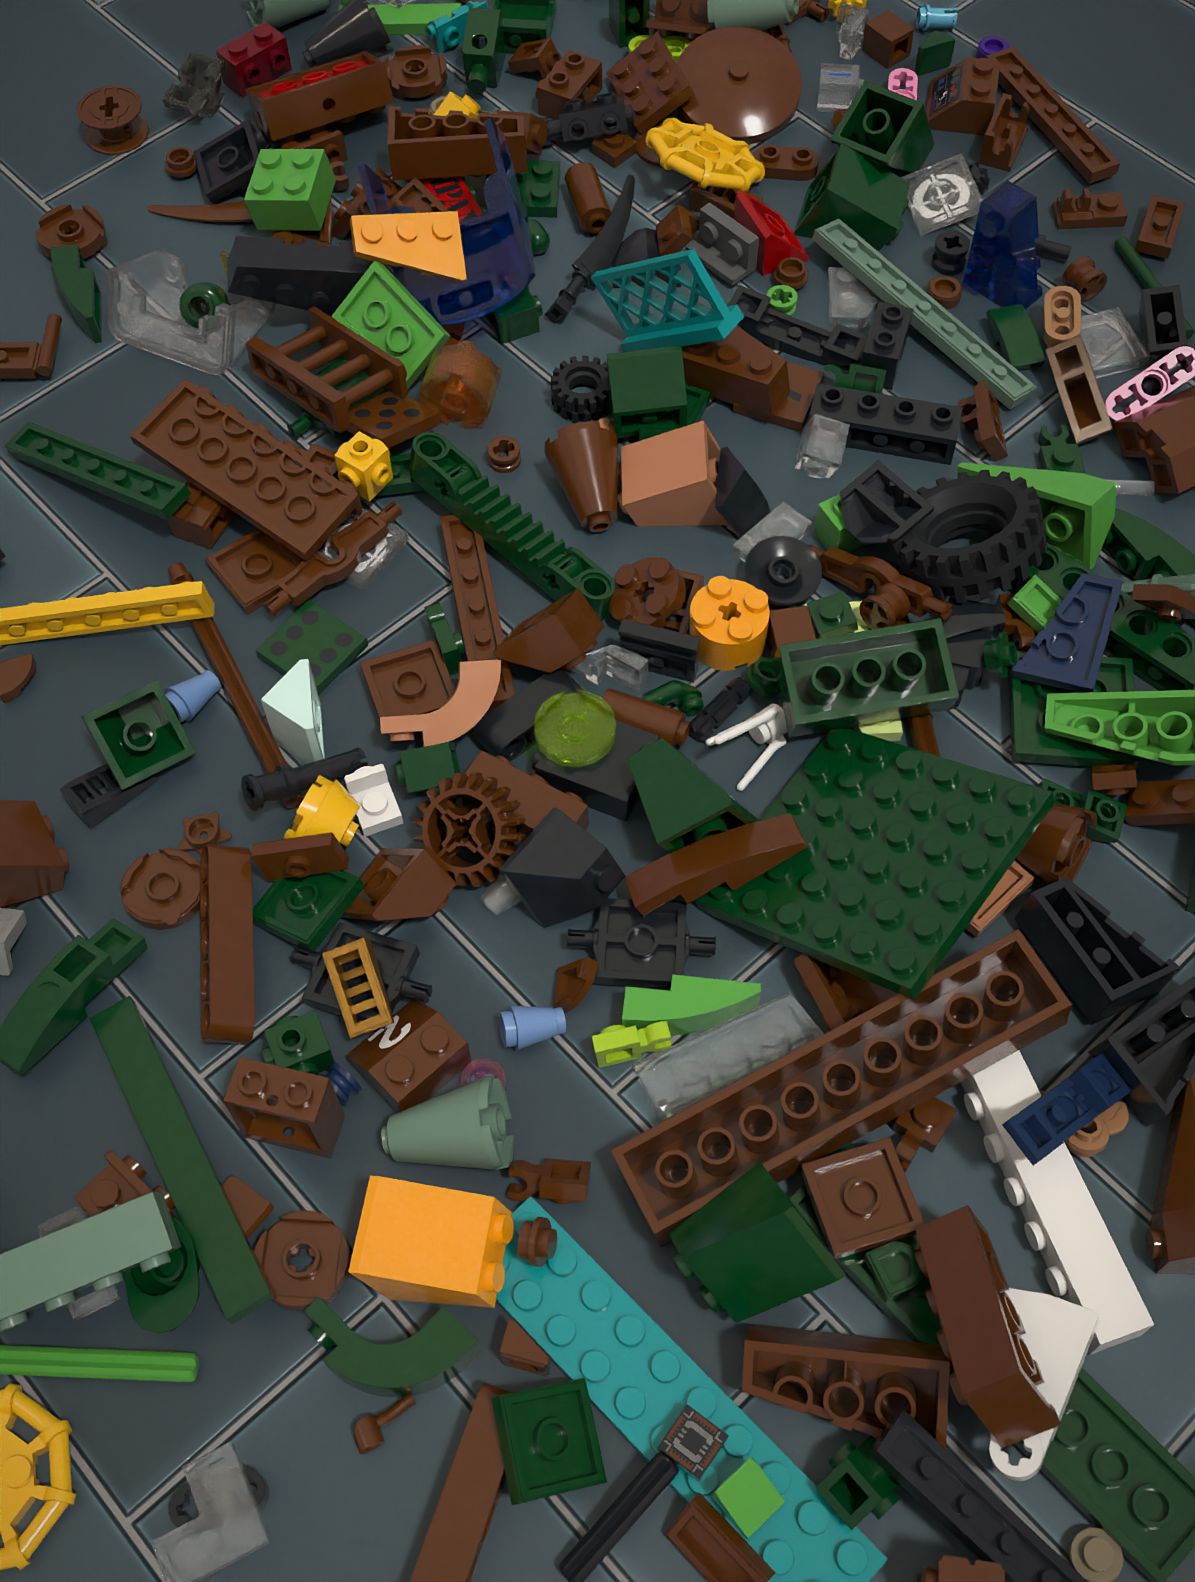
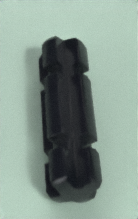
[689,677,751,742]

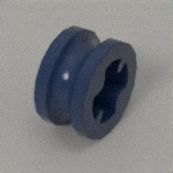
[320,1062,362,1107]

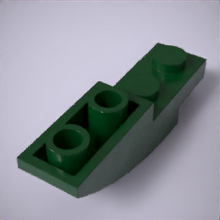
[1103,508,1195,629]
[0,918,147,1076]

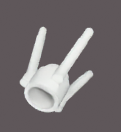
[705,703,788,791]

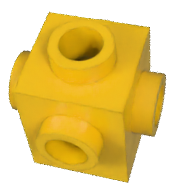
[335,431,393,502]

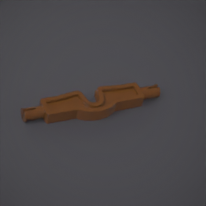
[262,501,403,617]
[808,545,952,620]

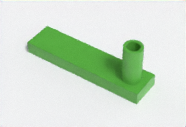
[338,0,461,35]

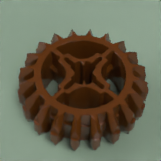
[412,772,527,887]

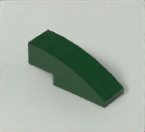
[50,244,102,343]

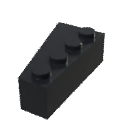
[227,236,387,316]

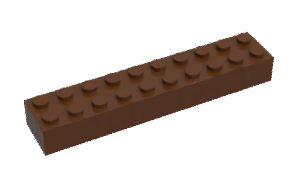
[610,929,1072,1247]

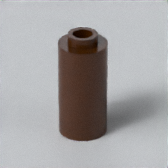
[565,162,611,234]
[597,688,691,748]

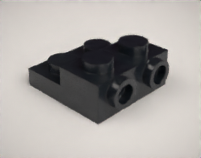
[193,119,271,203]

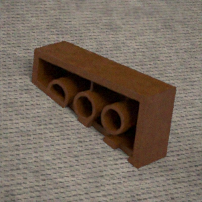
[387,106,528,182]
[742,1324,950,1449]

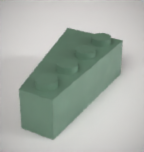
[0,1192,181,1332]

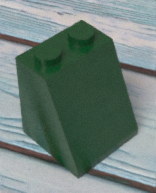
[830,80,935,173]
[794,143,910,251]
[627,738,760,853]
[669,1162,846,1323]

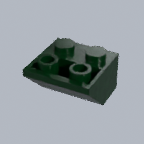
[607,345,687,438]

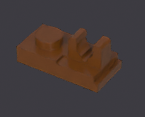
[1052,188,1128,230]
[958,380,1008,462]

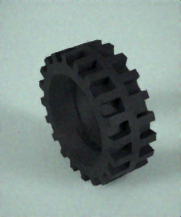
[892,470,1047,603]

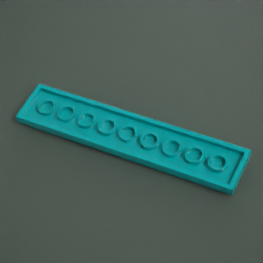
[496,1196,888,1582]

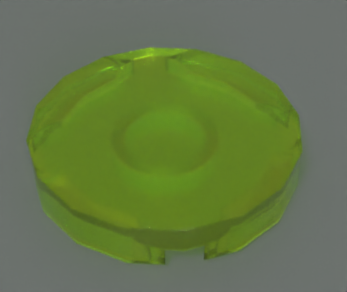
[534,690,616,767]

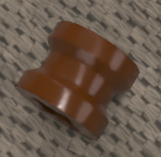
[1062,256,1108,302]
[859,583,911,630]

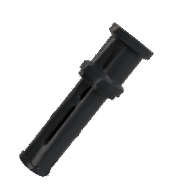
[241,747,368,812]

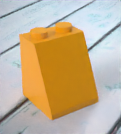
[348,1176,514,1308]

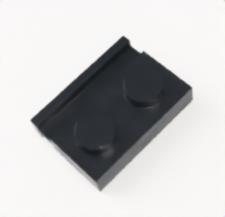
[618,619,700,683]

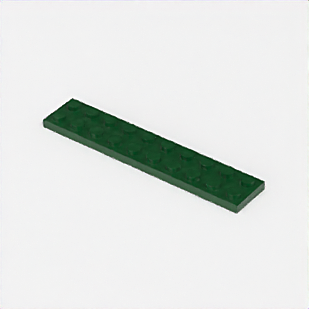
[789,1143,1195,1582]

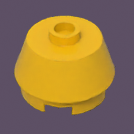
[283,775,361,847]

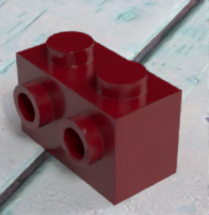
[216,22,292,98]

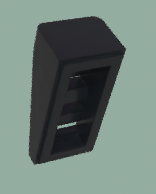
[60,764,158,829]

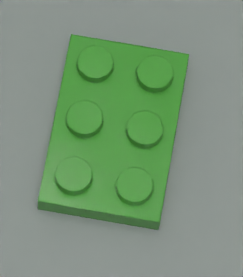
[332,260,451,390]

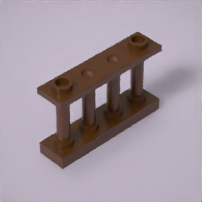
[245,306,408,433]

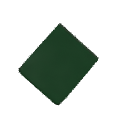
[915,30,955,76]

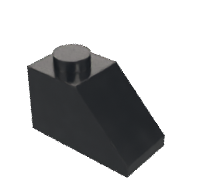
[1139,285,1188,356]

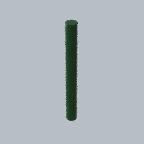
[1114,236,1195,339]

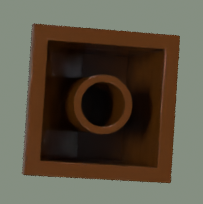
[0,800,69,907]

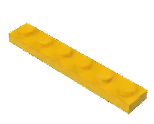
[0,581,215,646]

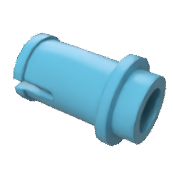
[916,4,957,31]

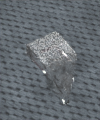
[571,645,648,693]

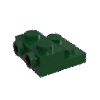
[483,160,560,218]

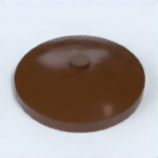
[677,26,802,145]

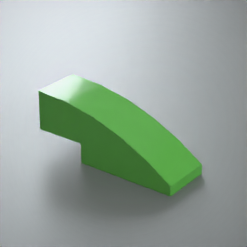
[622,974,761,1036]

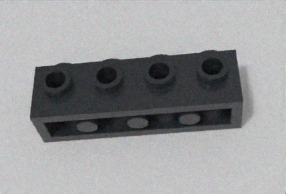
[806,383,963,465]

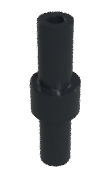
[1001,229,1072,260]

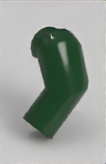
[642,680,704,715]

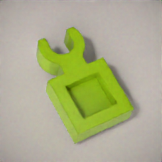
[592,1021,672,1068]

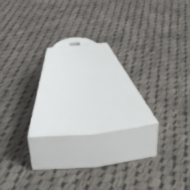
[989,1288,1099,1481]

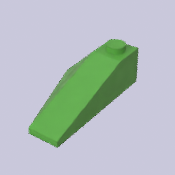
[957,462,1117,570]
[1044,690,1195,766]

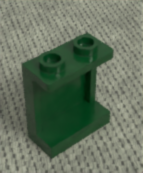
[485,0,556,54]

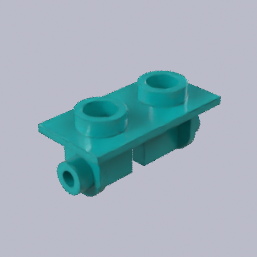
[425,1,487,54]

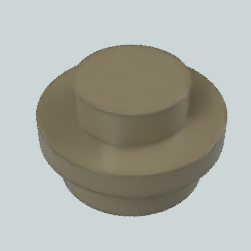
[1069,1528,1123,1582]

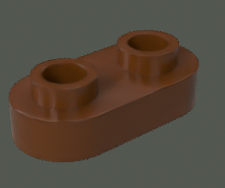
[753,145,819,181]

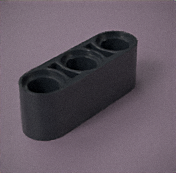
[473,667,590,761]

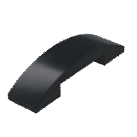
[727,285,868,366]

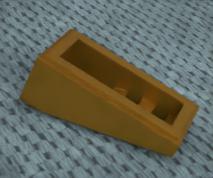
[322,938,394,1039]

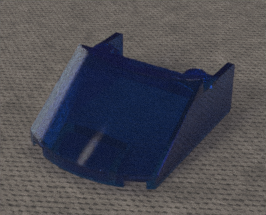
[358,118,536,325]

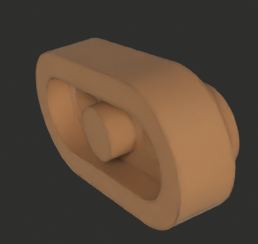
[1043,286,1082,347]

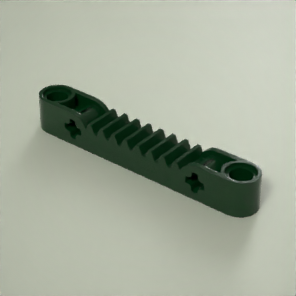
[409,432,615,621]

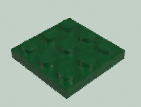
[1009,651,1140,769]

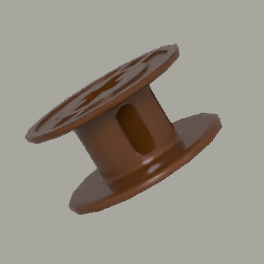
[77,85,149,155]

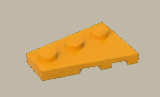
[350,211,467,286]

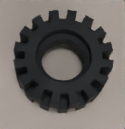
[551,355,610,423]

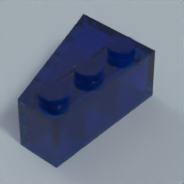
[963,180,1043,310]

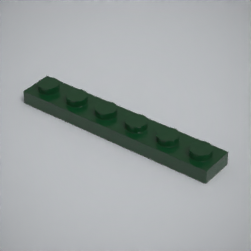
[5,422,191,520]

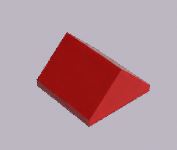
[734,189,810,276]

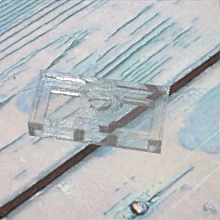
[732,501,812,563]

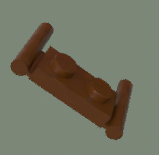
[0,314,62,379]

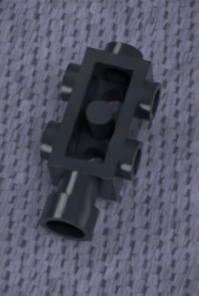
[541,92,634,146]

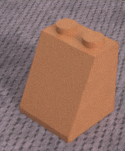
[618,420,729,527]

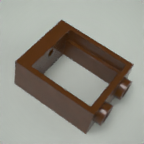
[223,1057,345,1159]

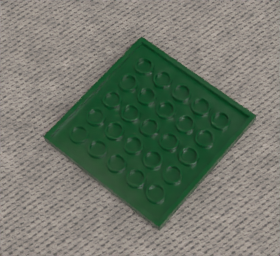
[695,728,1055,1000]

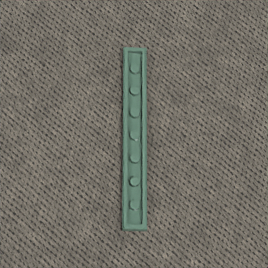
[812,219,1037,410]

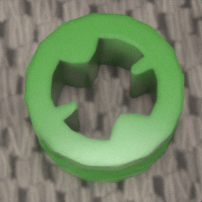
[766,285,798,316]

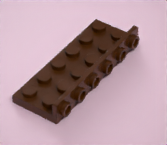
[130,378,363,561]

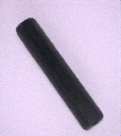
[559,1452,679,1582]

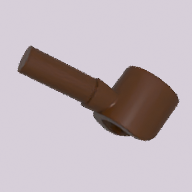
[354,1394,416,1454]

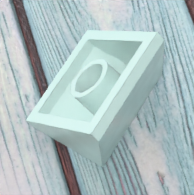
[261,659,325,764]

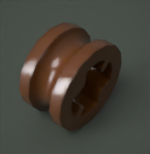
[487,436,521,473]

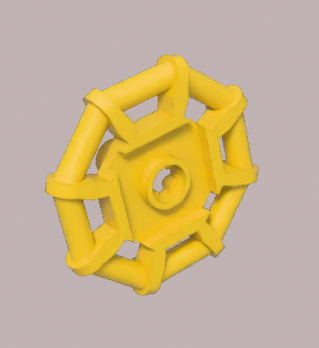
[646,118,765,193]
[0,1383,77,1570]

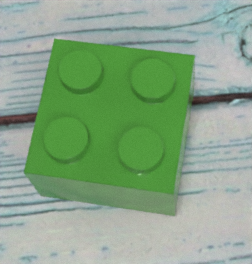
[244,149,336,231]

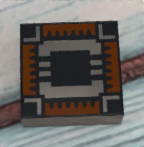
[657,1404,729,1482]

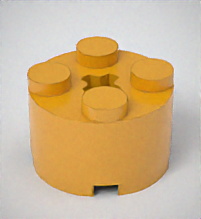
[688,576,770,671]

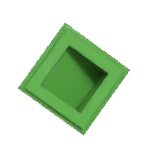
[712,1456,785,1539]

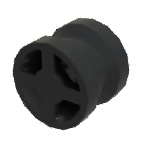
[931,231,970,275]

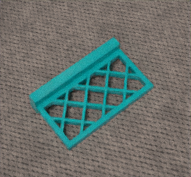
[591,249,744,352]

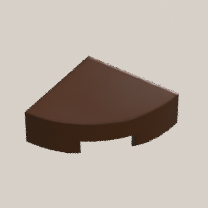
[0,653,36,703]
[554,957,599,1013]

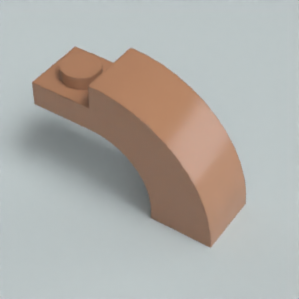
[380,659,501,747]

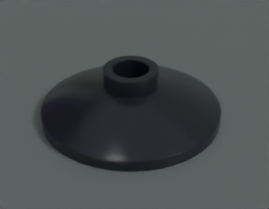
[745,536,822,606]

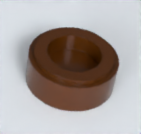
[926,276,962,310]

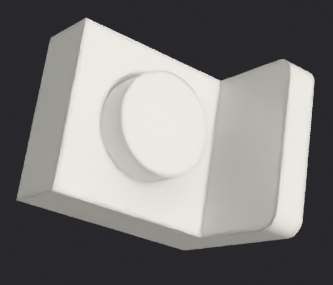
[344,764,403,837]

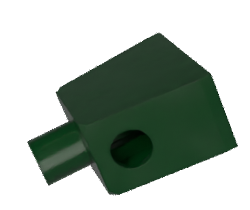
[462,7,506,93]

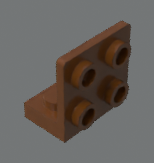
[645,0,716,40]

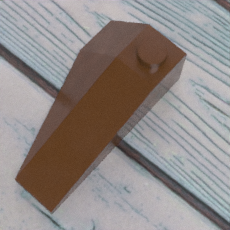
[1145,1077,1195,1275]

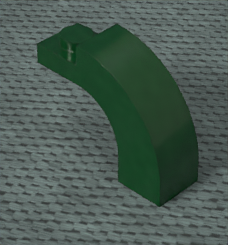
[305,1297,482,1398]

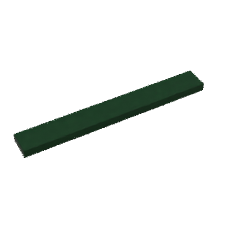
[90,996,275,1324]

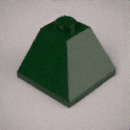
[81,680,196,791]

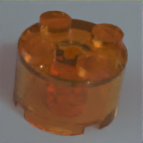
[420,340,502,428]

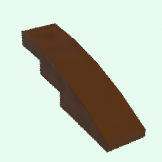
[625,814,807,916]

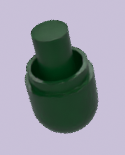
[514,213,550,255]

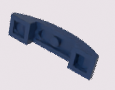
[1002,1053,1132,1166]

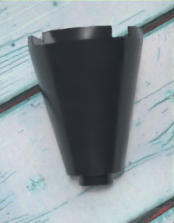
[302,0,394,68]

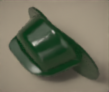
[124,1217,201,1334]

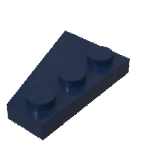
[1011,573,1123,693]

